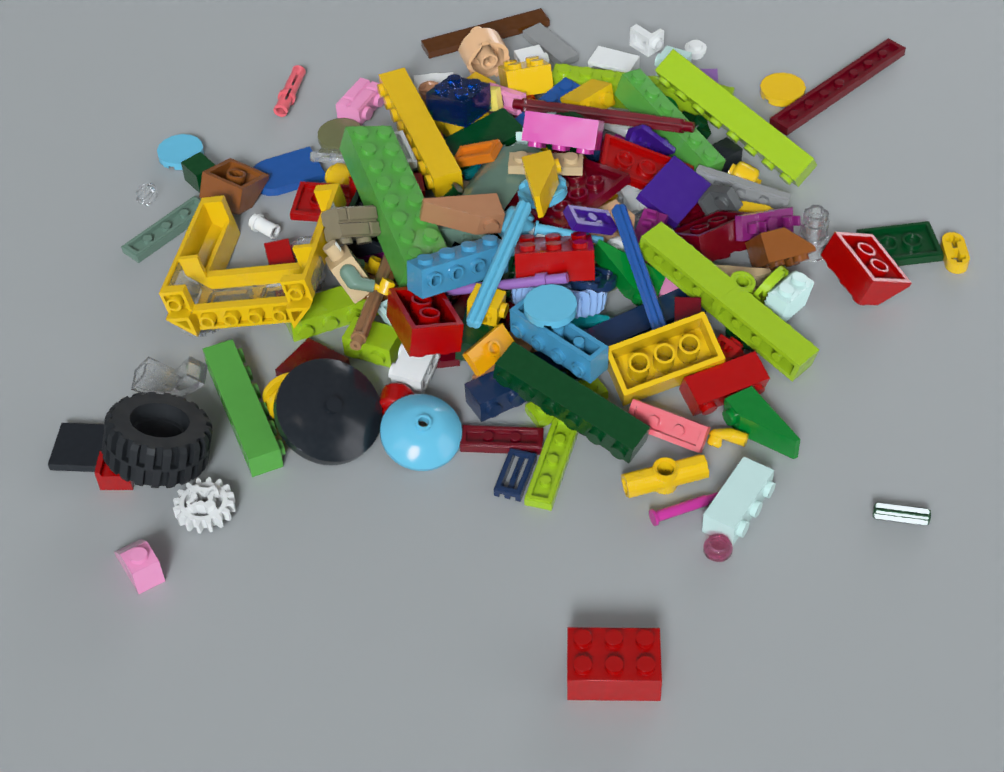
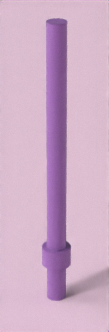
[444,272,569,296]

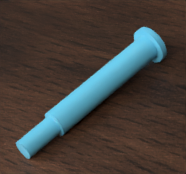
[533,220,604,243]

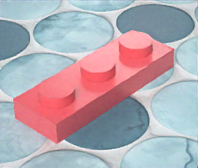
[628,399,711,453]

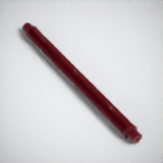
[512,98,695,133]

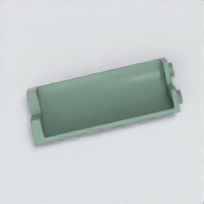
[438,143,543,248]

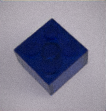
[426,74,491,128]

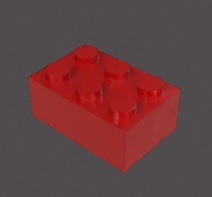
[514,232,595,281]
[386,287,464,357]
[567,627,662,701]

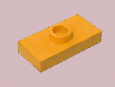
[462,323,515,376]

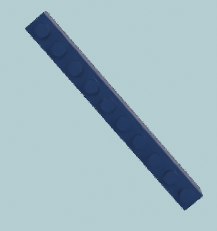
[464,288,706,422]

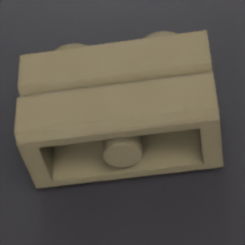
[321,205,381,246]

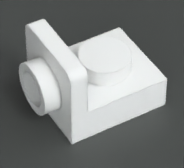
[630,24,664,57]

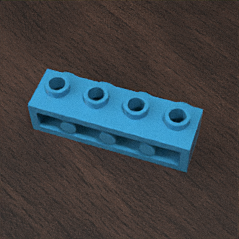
[407,235,508,299]
[510,298,609,384]

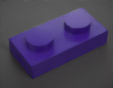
[563,205,618,235]

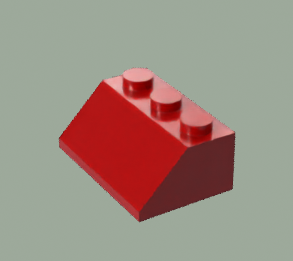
[821,232,912,306]

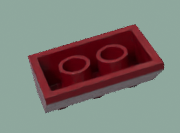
[673,210,751,262]

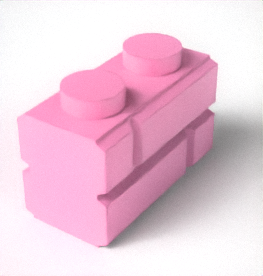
[335,77,384,125]

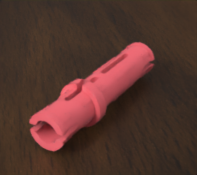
[273,65,306,117]

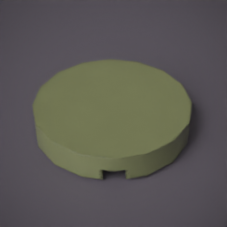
[318,118,361,153]

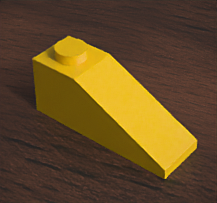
[521,150,562,218]

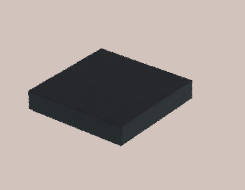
[48,423,104,472]

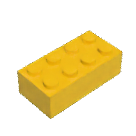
[607,312,726,406]

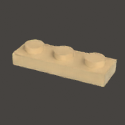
[508,151,583,176]

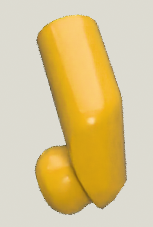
[707,428,749,448]

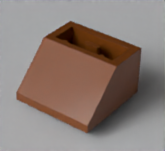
[745,227,816,271]

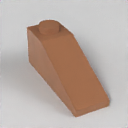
[419,193,505,235]

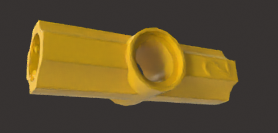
[621,454,709,498]

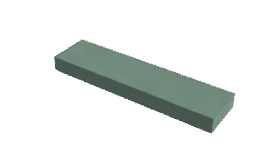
[121,196,200,263]

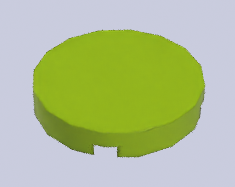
[753,265,789,304]

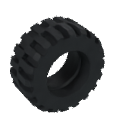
[102,392,213,488]

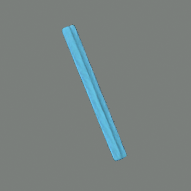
[466,200,531,329]

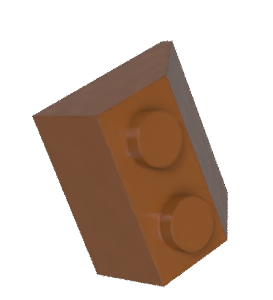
[199,158,269,215]

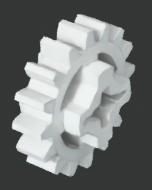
[173,477,236,534]

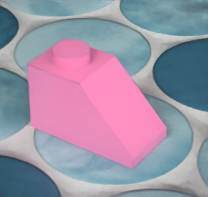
[114,539,165,594]

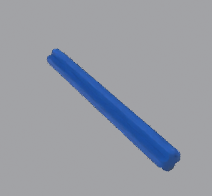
[612,204,667,330]

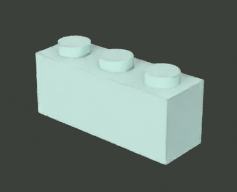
[702,457,776,546]

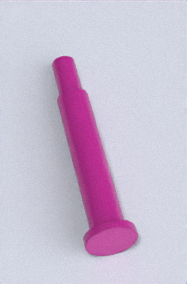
[649,492,718,526]

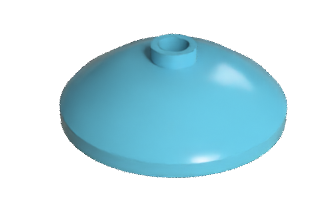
[380,394,462,471]

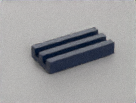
[494,448,537,502]

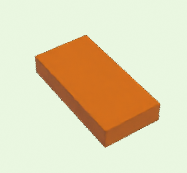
[454,139,503,168]

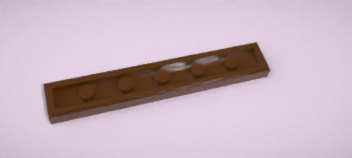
[421,8,550,59]

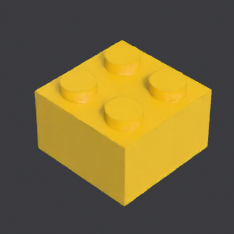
[498,56,554,96]

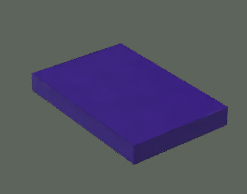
[636,156,712,229]

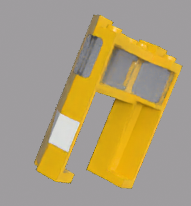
[159,183,347,337]

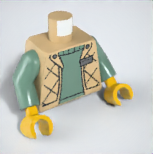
[323,240,395,304]

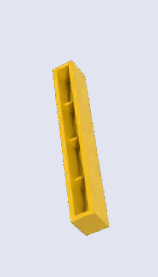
[377,67,464,197]

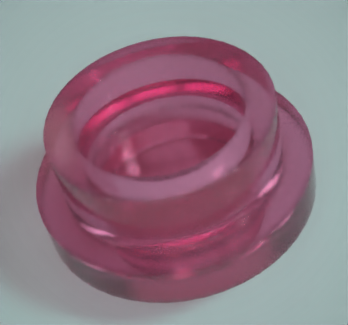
[703,534,733,562]

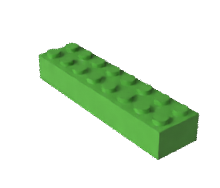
[339,125,447,287]

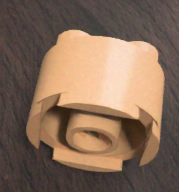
[458,26,510,78]

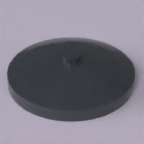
[273,358,382,465]

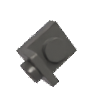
[698,185,743,215]

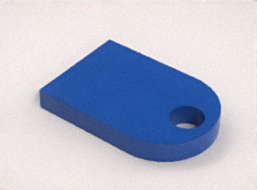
[253,146,325,196]

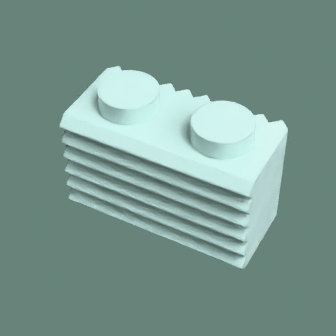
[764,270,814,322]

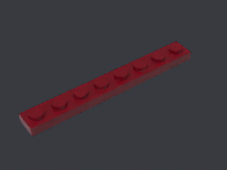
[769,38,906,136]

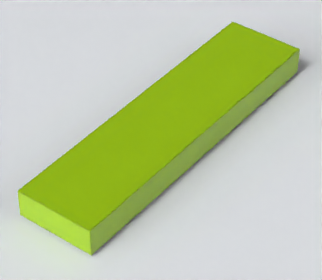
[524,417,578,511]

